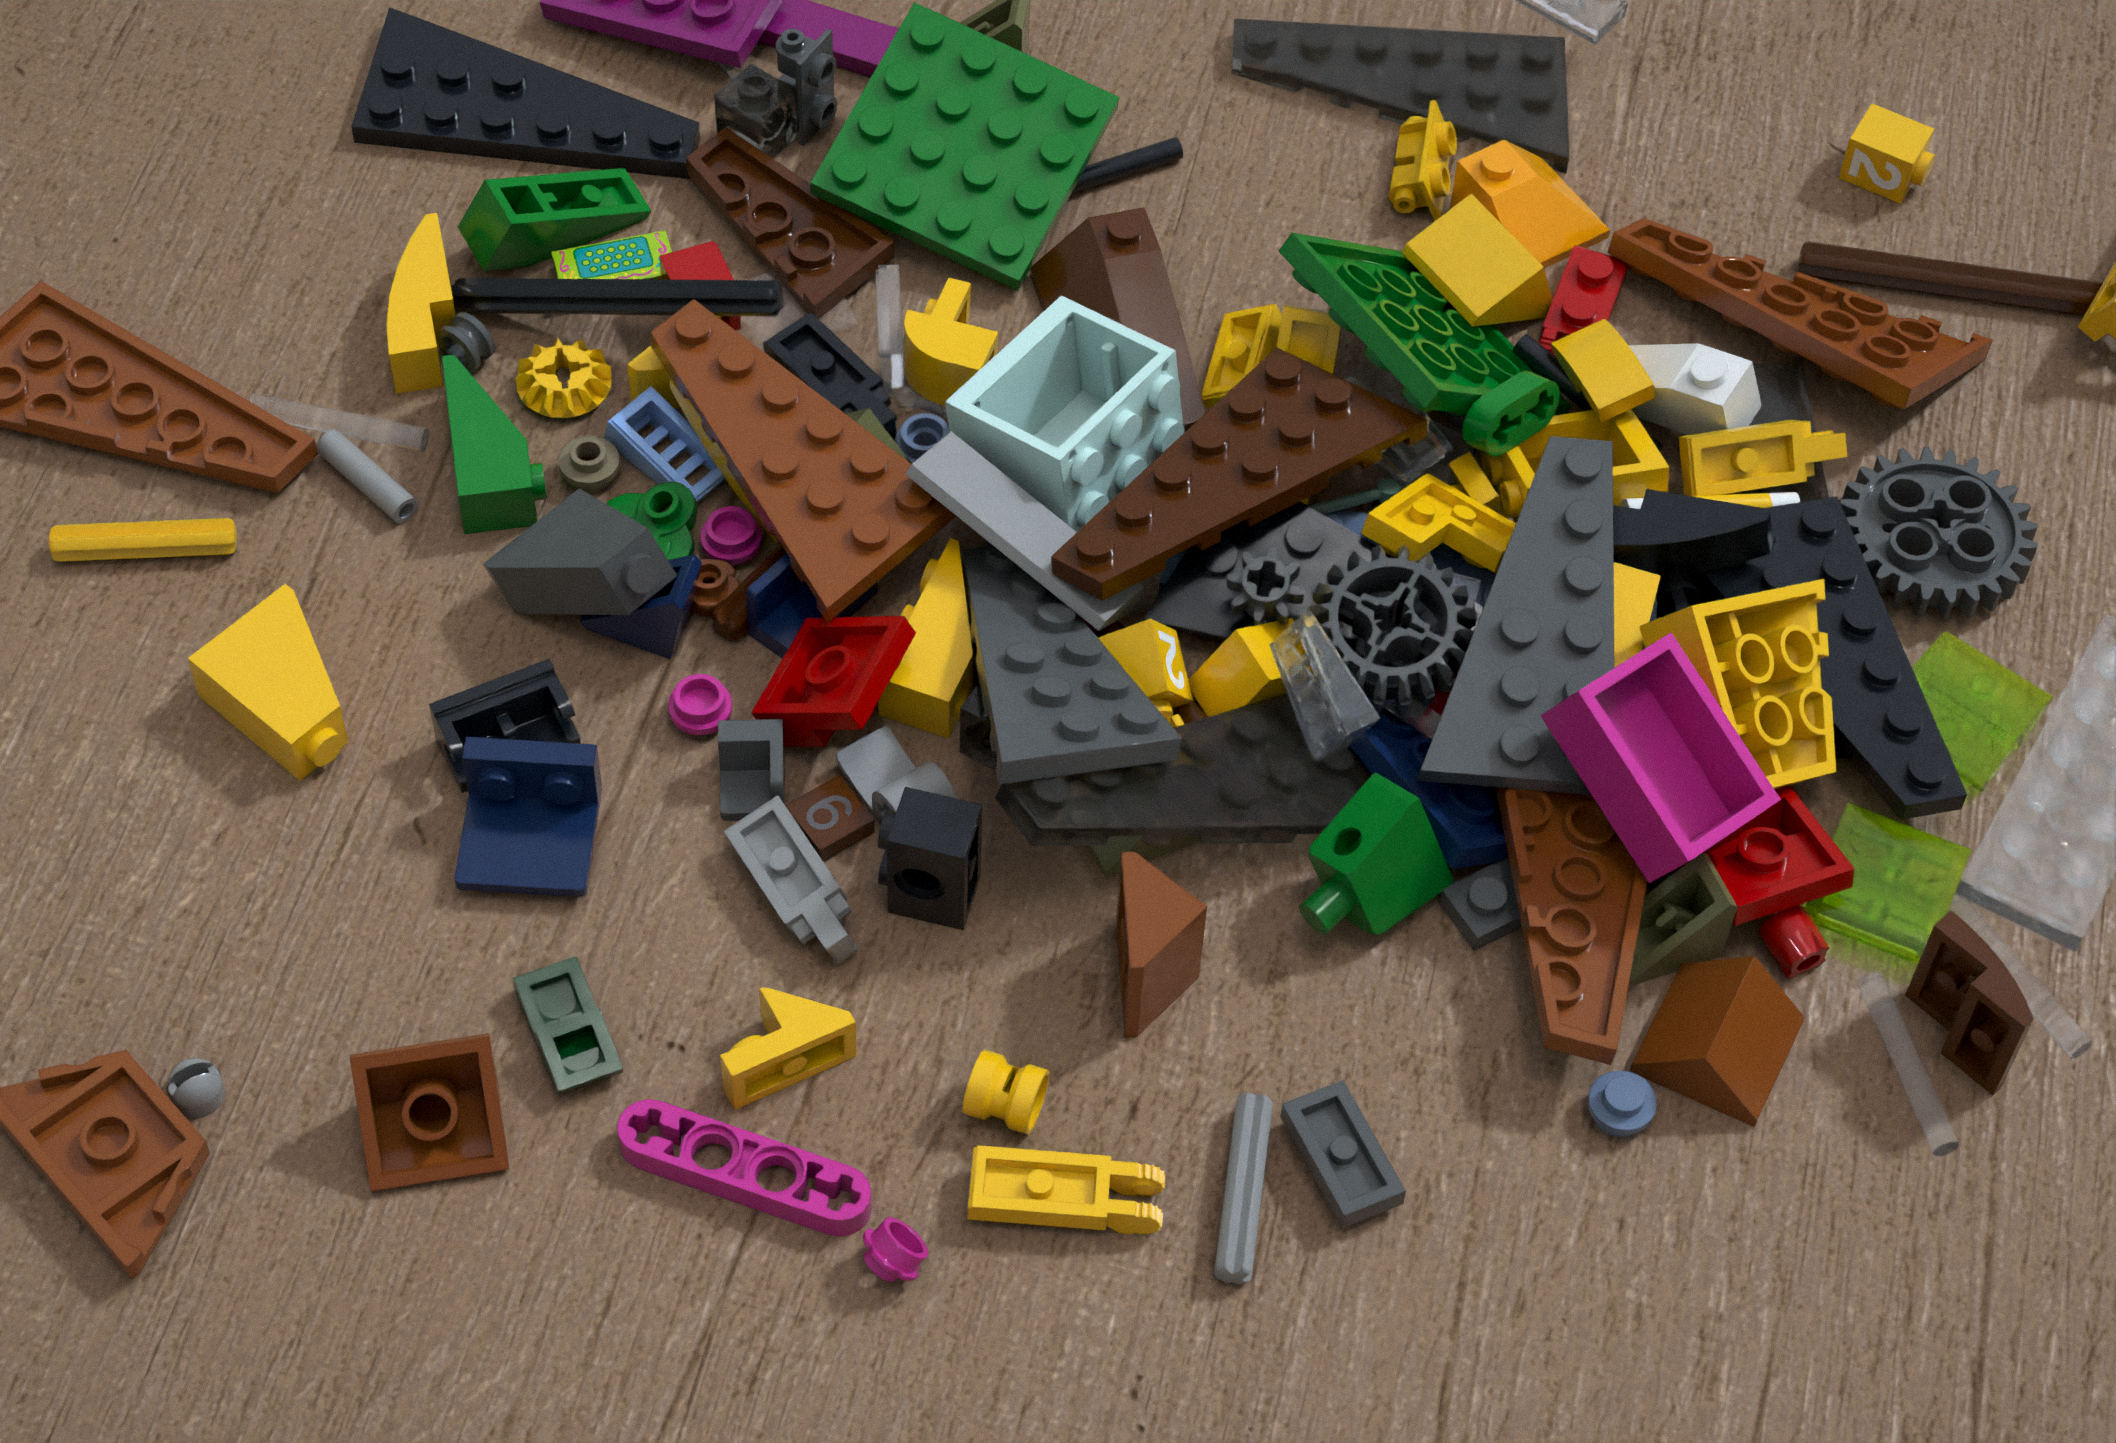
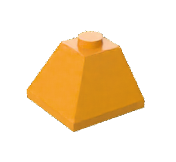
[1450,140,1610,268]

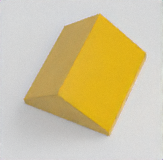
[1402,193,1553,327]

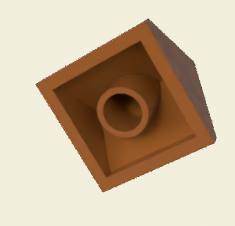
[1116,852,1207,1037]
[1629,956,1805,1127]
[350,1033,509,1191]

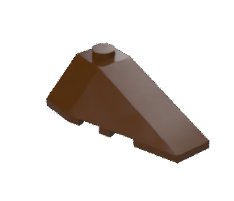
[1030,207,1206,432]

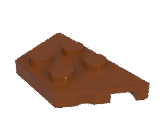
[0,1050,210,1280]

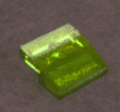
[1912,631,2053,792]
[1805,803,1971,965]

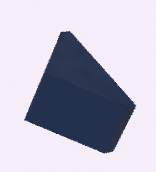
[580,554,702,659]

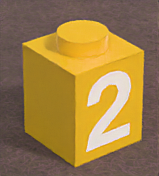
[1838,103,1936,204]
[1098,618,1193,720]

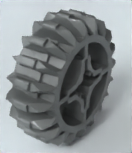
[1305,544,1477,715]

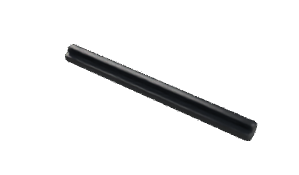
[451,278,784,317]

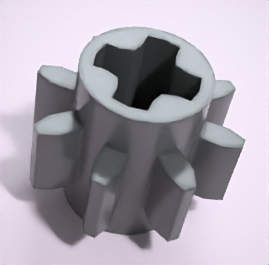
[1226,547,1305,626]

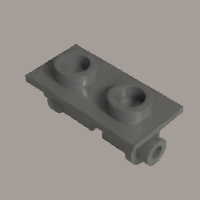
[776,28,837,146]

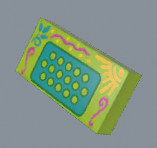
[551,230,672,280]

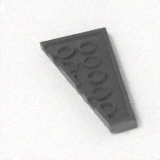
[1416,436,1614,795]
[961,543,1182,784]

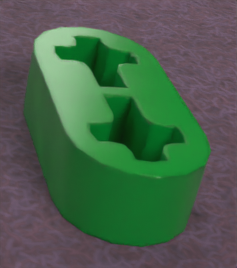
[1462,370,1560,457]

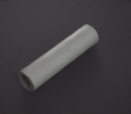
[316,429,418,524]

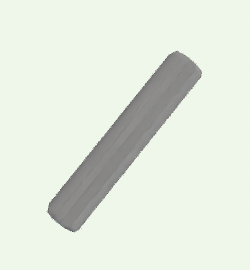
[1214,1092,1273,1285]

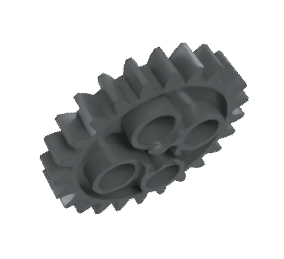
[1840,447,2038,620]

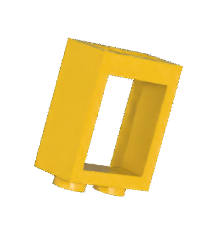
[1481,409,1669,523]

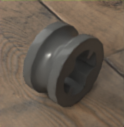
[436,312,496,373]

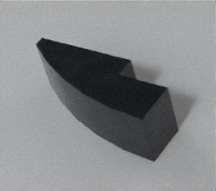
[1613,489,1773,578]

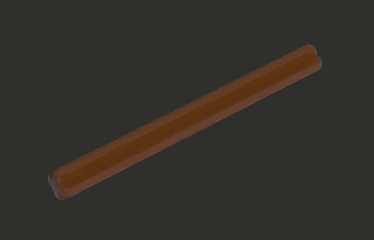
[1798,241,2103,315]

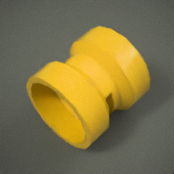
[962,1049,1050,1135]

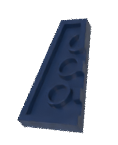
[1307,676,1508,870]

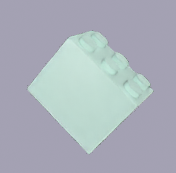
[945,295,1185,532]

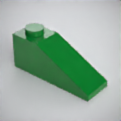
[457,168,651,271]
[442,355,547,534]

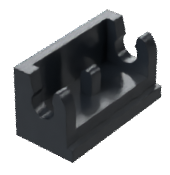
[429,659,581,793]

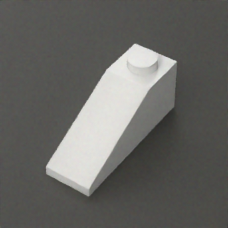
[1628,343,1762,435]

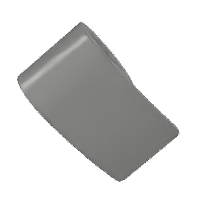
[836,726,957,825]

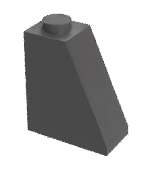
[483,488,677,615]

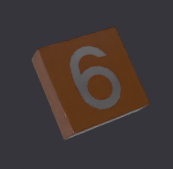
[785,775,875,861]

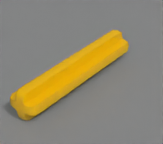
[49,518,237,562]

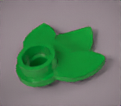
[606,482,697,560]

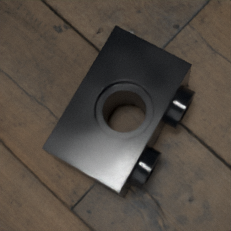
[878,787,982,930]

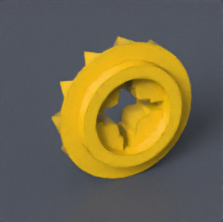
[515,336,612,418]

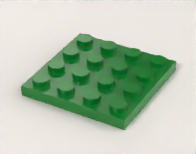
[810,2,1120,291]
[1278,232,1571,416]

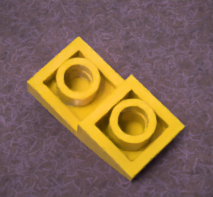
[1551,319,1656,423]

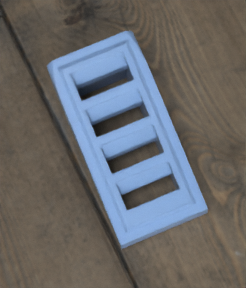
[604,386,726,505]

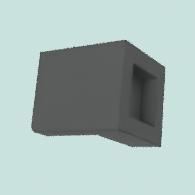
[718,719,785,821]

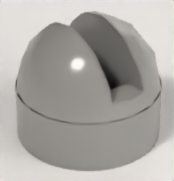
[167,1057,225,1118]

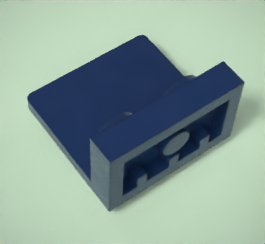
[454,737,602,897]

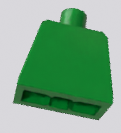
[1299,772,1454,935]

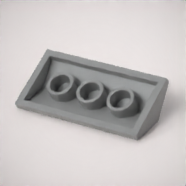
[905,431,1146,631]

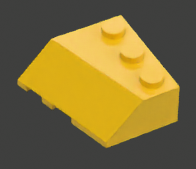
[1639,579,1836,790]

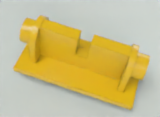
[1389,100,1457,222]

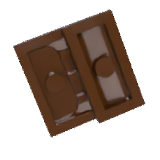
[1905,910,2034,1095]

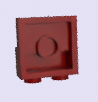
[751,616,916,747]
[1677,785,1855,926]

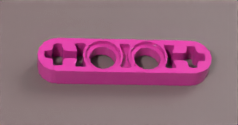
[617,1099,872,1237]

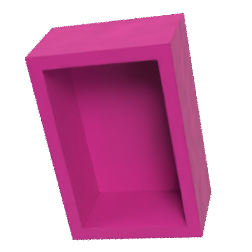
[1541,632,1781,883]

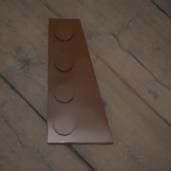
[686,127,895,319]

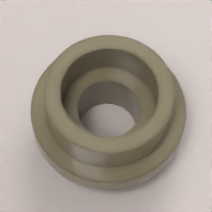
[558,436,620,493]

